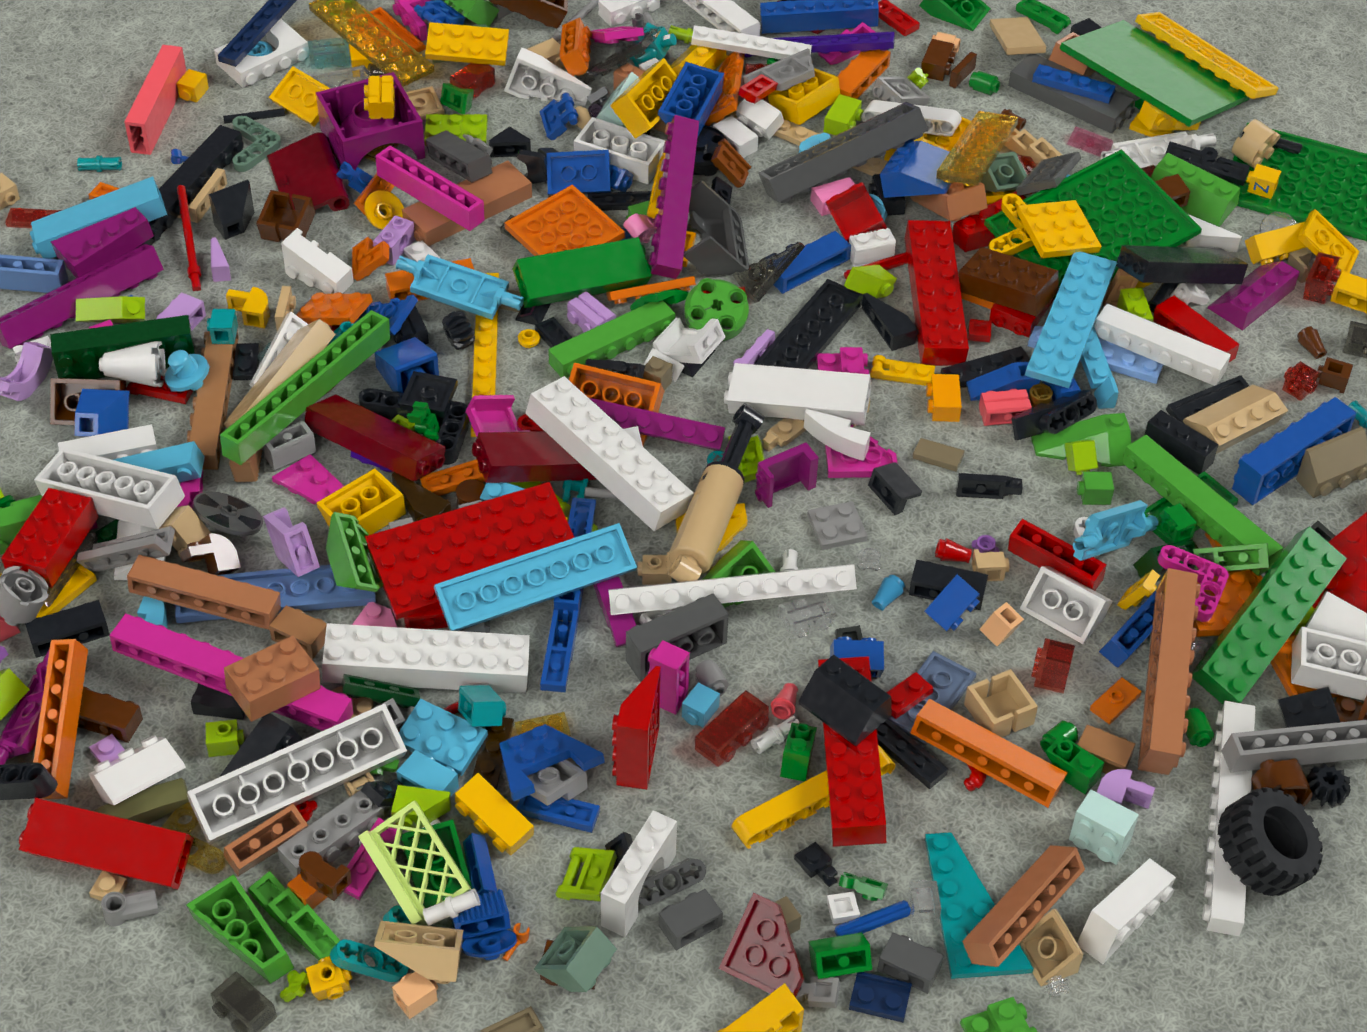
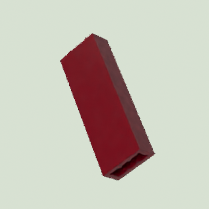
[304,394,445,481]
[472,431,597,483]

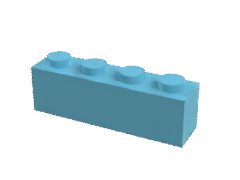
[113,441,205,482]

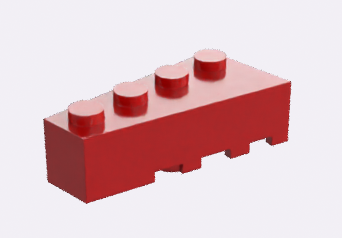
[952,191,1027,252]

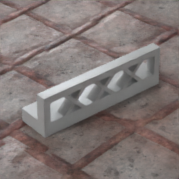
[77,526,175,573]

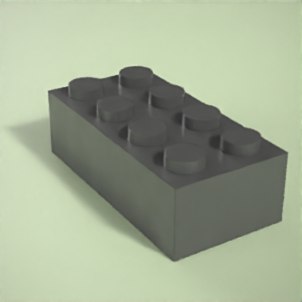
[626,593,729,682]

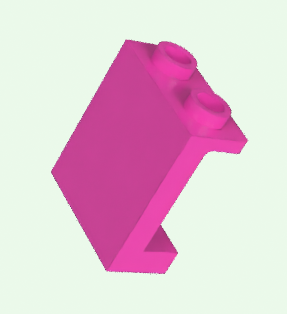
[466,395,530,437]

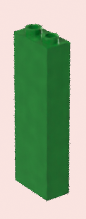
[512,237,652,308]

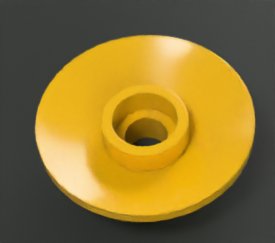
[364,190,404,230]

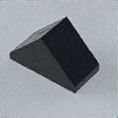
[489,126,531,157]

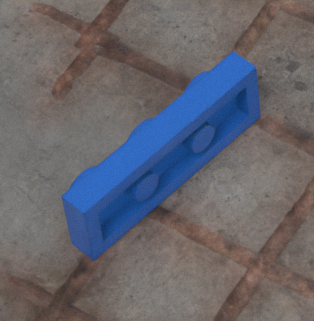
[516,795,600,833]

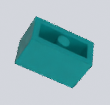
[458,685,506,727]

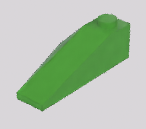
[702,540,775,608]

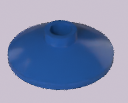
[462,929,517,960]

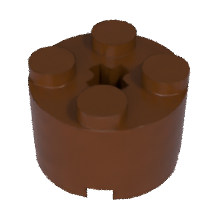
[1251,759,1312,806]

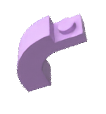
[0,342,53,401]

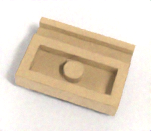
[275,286,296,331]

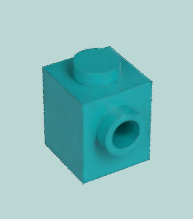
[207,309,238,344]

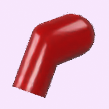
[964,764,987,791]

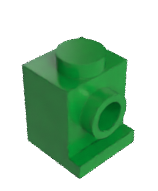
[1159,503,1197,544]

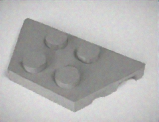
[743,48,815,91]

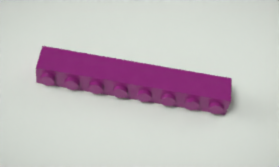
[649,115,699,279]
[0,244,164,349]

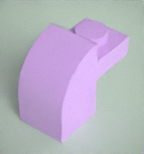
[1097,769,1155,809]

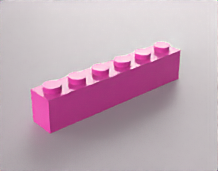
[375,146,485,231]

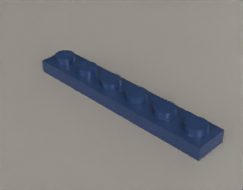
[218,0,297,67]

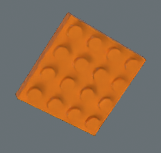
[504,184,625,256]

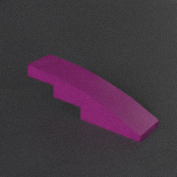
[594,576,636,648]

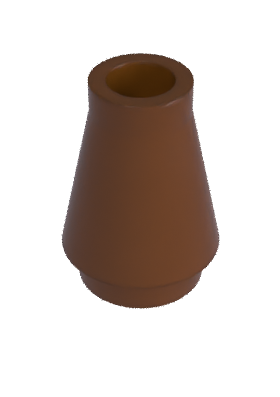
[1297,326,1327,359]

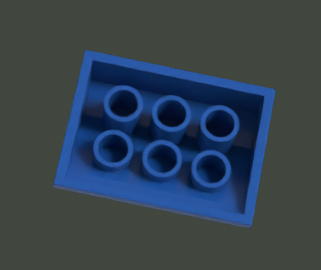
[880,139,965,198]

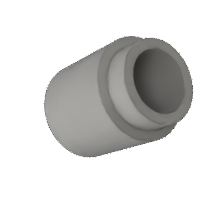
[696,660,729,696]

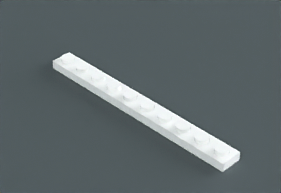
[608,564,857,615]

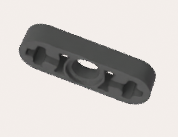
[638,858,706,906]

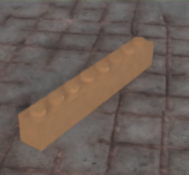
[187,329,239,470]

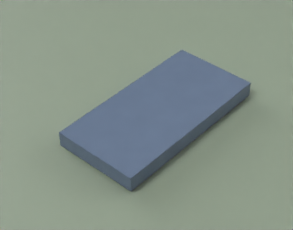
[888,651,977,745]

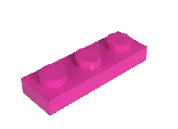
[343,817,397,901]

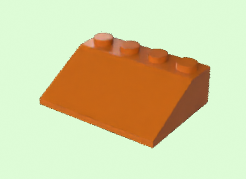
[569,363,665,446]

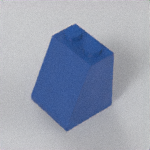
[374,337,439,393]

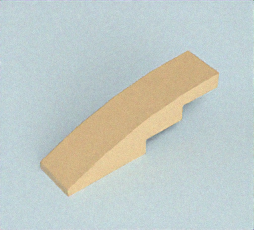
[994,121,1062,165]

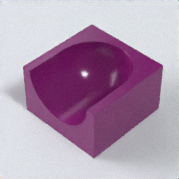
[316,72,426,170]

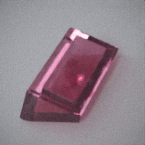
[1067,126,1113,157]

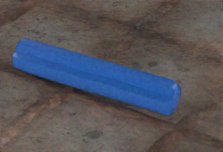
[834,900,911,936]

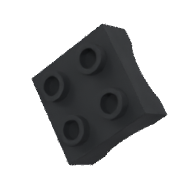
[191,683,245,720]

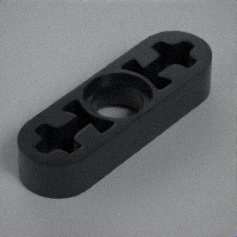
[1039,393,1097,434]

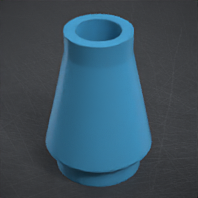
[872,575,905,611]

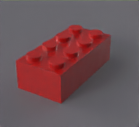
[1,488,98,588]

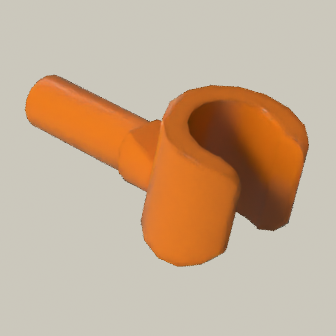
[502,923,530,961]

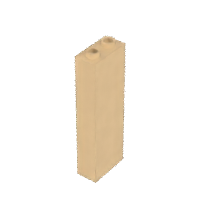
[223,318,336,428]

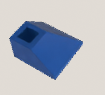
[75,389,130,437]

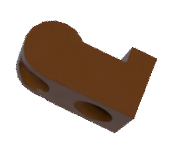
[299,851,352,901]

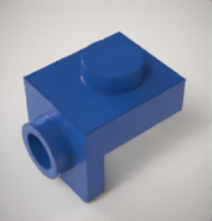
[610,164,634,192]

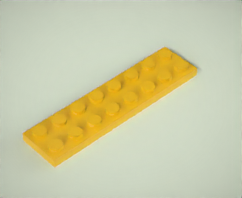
[1135,12,1279,99]

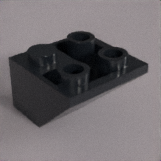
[209,179,255,240]

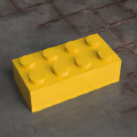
[610,58,678,139]

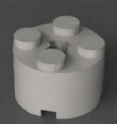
[0,566,49,626]

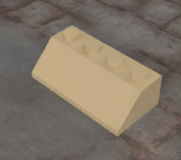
[1183,385,1288,454]

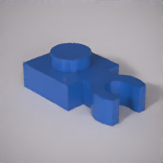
[336,161,373,193]

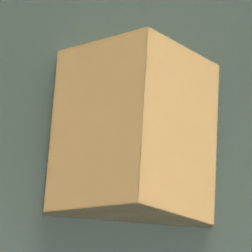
[1019,909,1083,987]

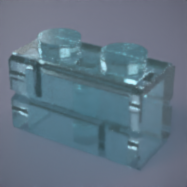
[308,37,351,69]

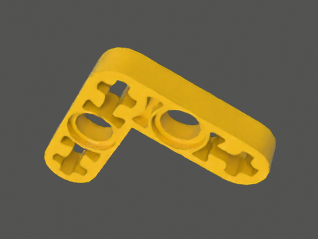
[989,193,1034,256]

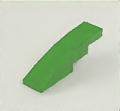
[248,871,340,960]

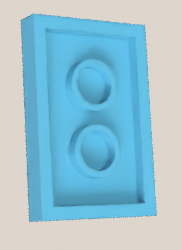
[399,699,488,776]

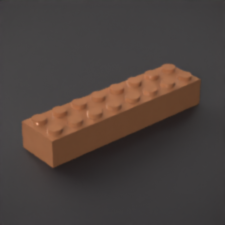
[1138,568,1201,775]

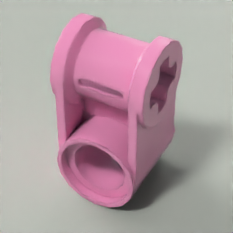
[623,213,657,243]

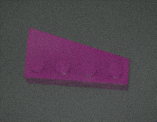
[51,207,154,278]

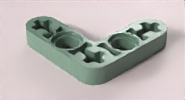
[232,116,281,172]

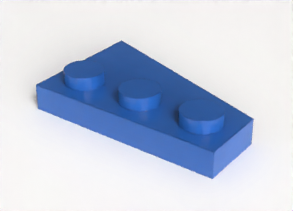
[353,295,418,335]

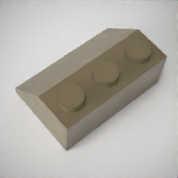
[1296,426,1367,498]

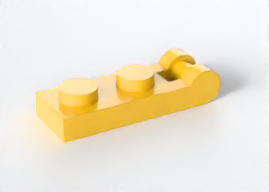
[870,355,935,386]

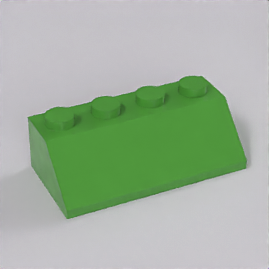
[1151,153,1240,227]

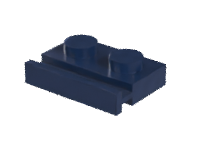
[849,972,912,1023]

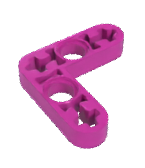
[1157,545,1229,622]

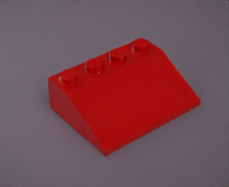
[612,666,661,790]

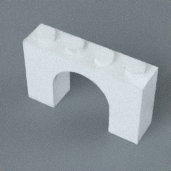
[214,19,310,88]
[601,810,677,937]

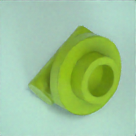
[907,67,929,89]

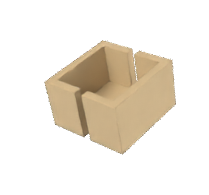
[964,669,1038,737]

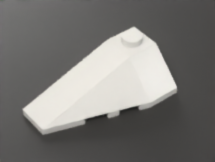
[504,48,592,106]

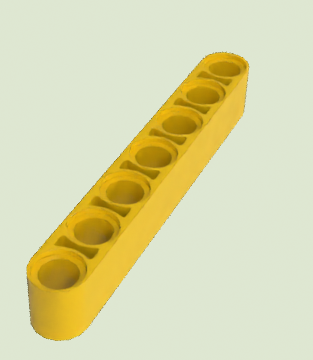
[731,745,895,849]

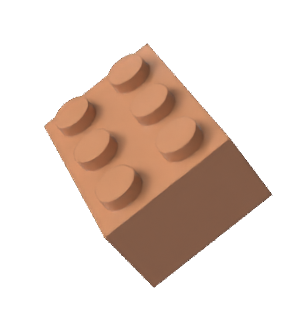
[224,636,320,722]

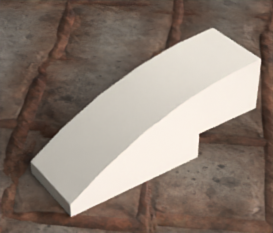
[804,409,871,461]

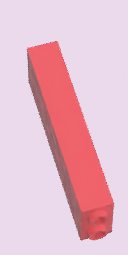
[124,45,186,155]

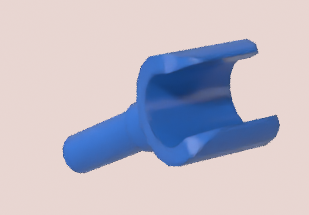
[171,149,189,164]

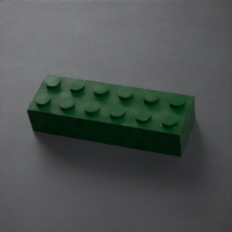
[50,315,195,379]

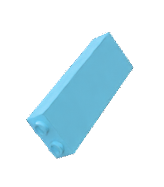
[30,176,167,259]

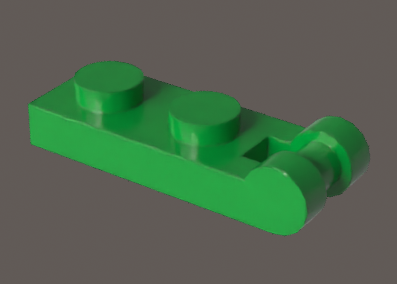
[1015,0,1071,34]

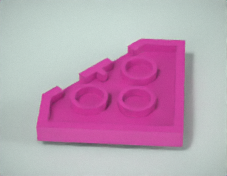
[824,424,897,478]

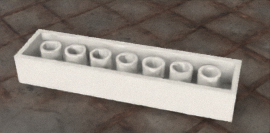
[525,376,694,531]
[322,623,530,693]
[187,704,407,845]

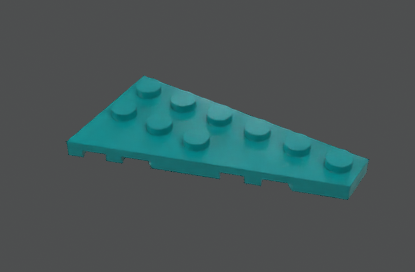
[924,832,1034,979]

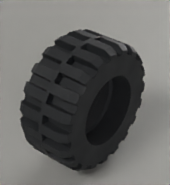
[1217,787,1323,896]

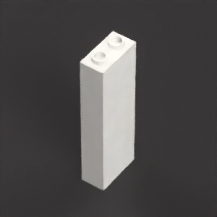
[724,363,871,425]

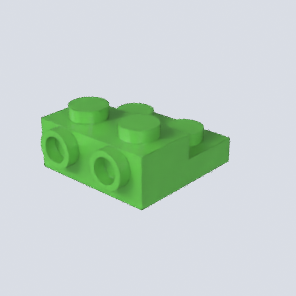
[960,997,1037,1032]

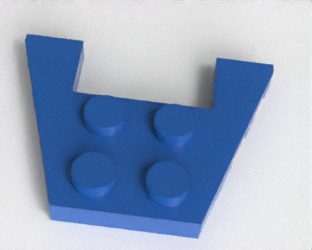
[499,724,605,801]

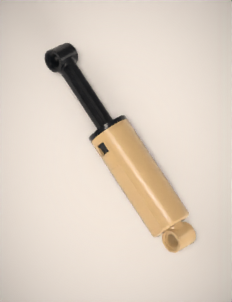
[668,403,765,582]

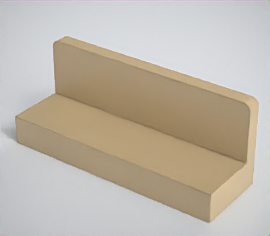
[177,168,227,223]

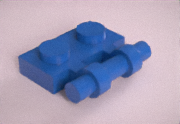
[414,0,465,25]
[539,93,578,140]

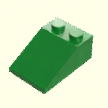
[919,0,991,31]
[400,819,472,908]

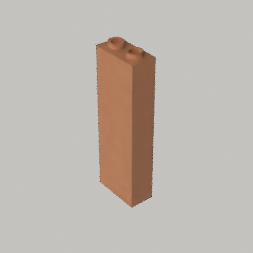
[402,160,532,246]

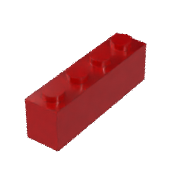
[1153,295,1240,362]
[1008,518,1107,591]

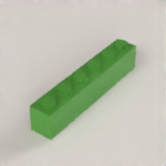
[548,300,675,378]

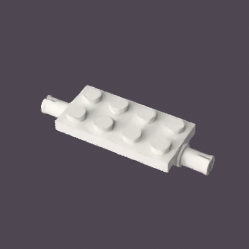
[1101,131,1217,173]

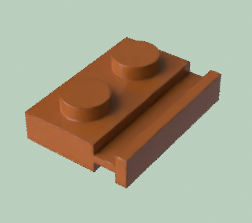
[711,138,751,188]

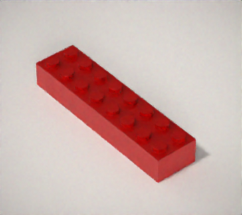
[904,220,969,366]
[818,656,887,847]

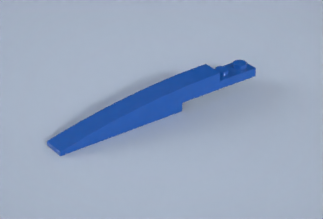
[540,498,596,693]

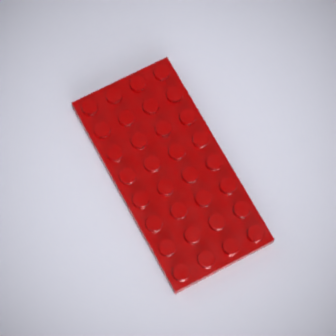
[365,482,575,620]

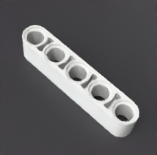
[861,100,962,136]

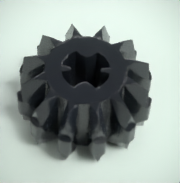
[442,310,475,350]
[1306,763,1351,808]

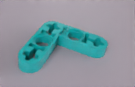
[330,905,411,983]

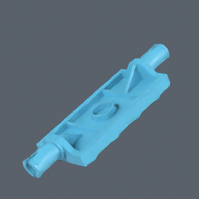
[396,254,524,320]
[1073,500,1159,561]

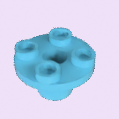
[165,350,210,392]

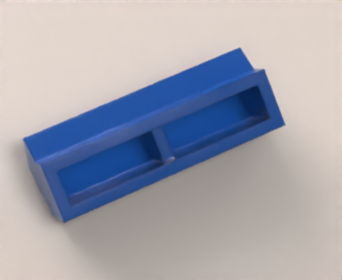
[463,833,497,895]

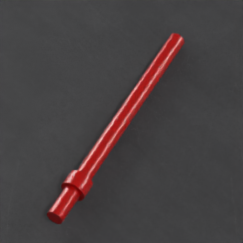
[177,185,201,291]

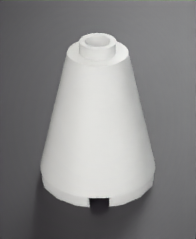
[99,341,165,387]

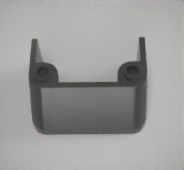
[684,180,749,275]

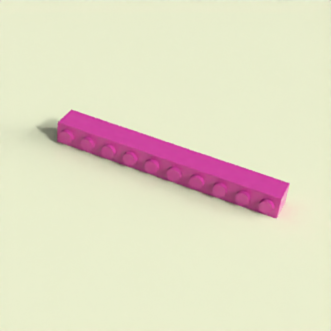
[109,613,353,731]

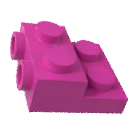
[817,347,869,374]

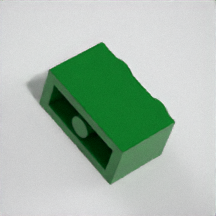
[808,932,872,979]

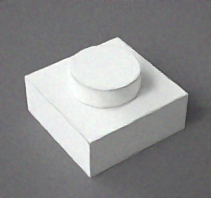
[827,891,860,924]

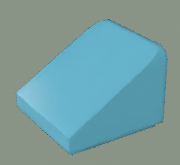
[1094,376,1119,409]

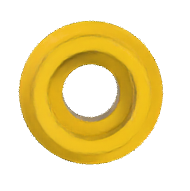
[518,329,540,348]

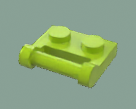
[555,847,617,902]

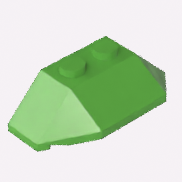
[326,512,383,592]

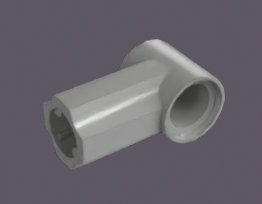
[101,889,159,926]

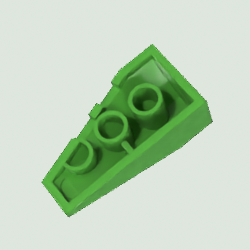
[1031,413,1131,467]

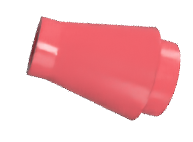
[771,683,798,720]

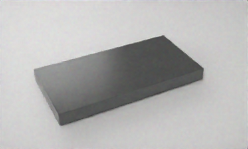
[1016,151,1081,196]

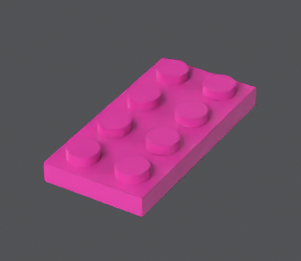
[590,26,644,44]

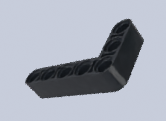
[359,388,469,465]
[0,763,58,800]

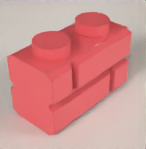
[979,389,1032,426]

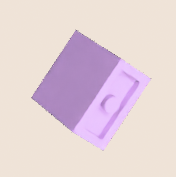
[263,507,320,577]

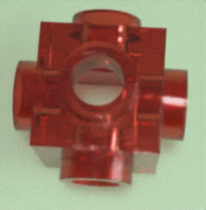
[1282,361,1319,401]

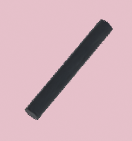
[223,108,285,124]

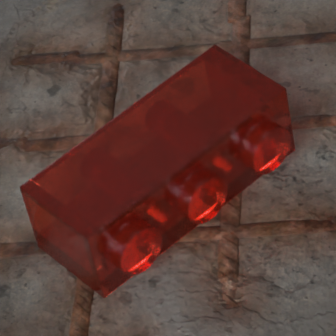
[695,690,769,767]

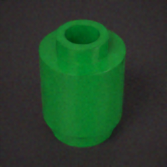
[969,71,1000,96]
[1185,708,1214,747]
[1040,720,1078,753]

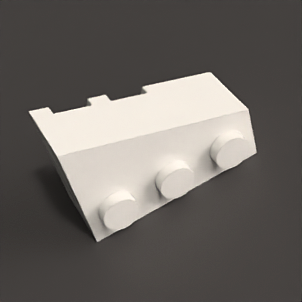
[281,228,354,294]

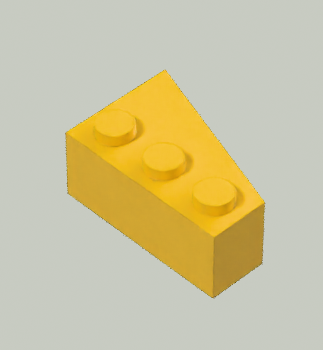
[718,983,804,1032]

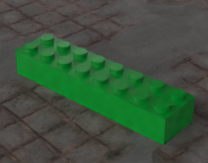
[1192,526,1347,704]

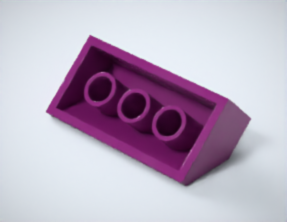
[1208,261,1300,331]

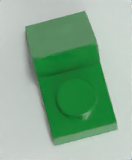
[440,83,474,114]

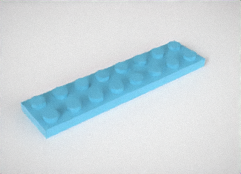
[1025,252,1117,388]
[434,523,637,631]

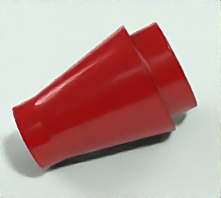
[935,538,972,563]

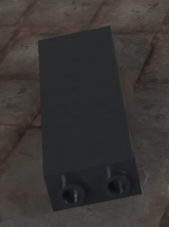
[1116,245,1248,284]

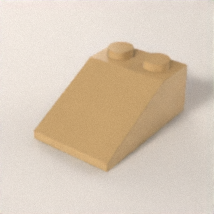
[374,921,464,984]

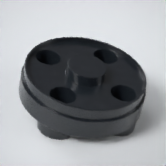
[693,125,727,176]

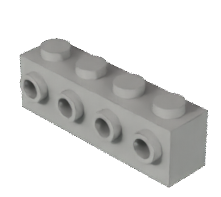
[277,790,385,877]

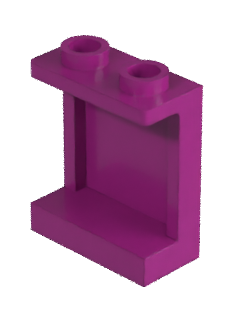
[755,442,819,508]

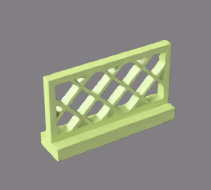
[358,800,471,926]

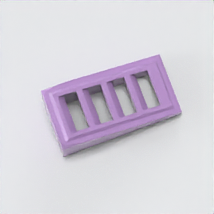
[211,237,231,282]

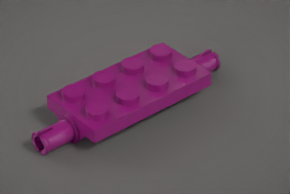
[0,648,50,765]

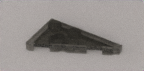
[732,242,805,303]

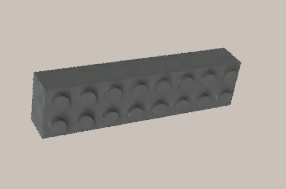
[758,102,928,203]

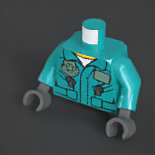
[615,13,677,67]

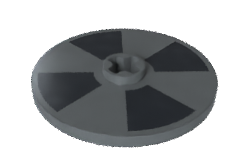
[192,492,263,536]

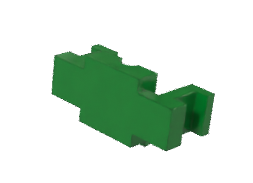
[407,401,440,442]

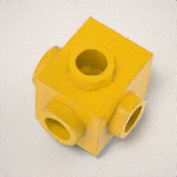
[306,956,353,1001]

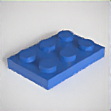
[546,149,611,195]

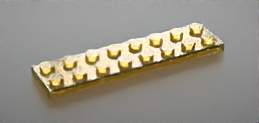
[309,0,435,87]
[936,111,1018,186]

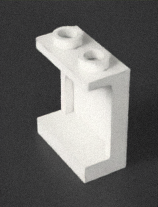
[653,318,725,364]

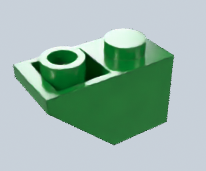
[780,722,817,782]
[1046,734,1104,795]

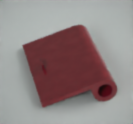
[267,132,350,211]

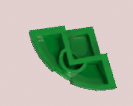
[630,290,689,311]

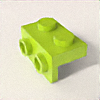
[726,435,765,483]

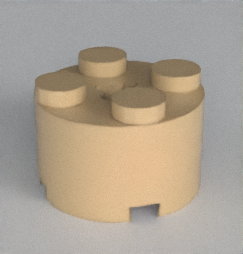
[1231,119,1281,169]

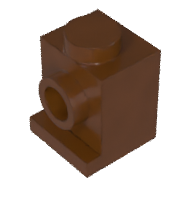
[1316,357,1353,394]

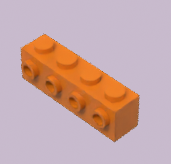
[560,17,592,76]

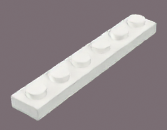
[691,25,812,60]

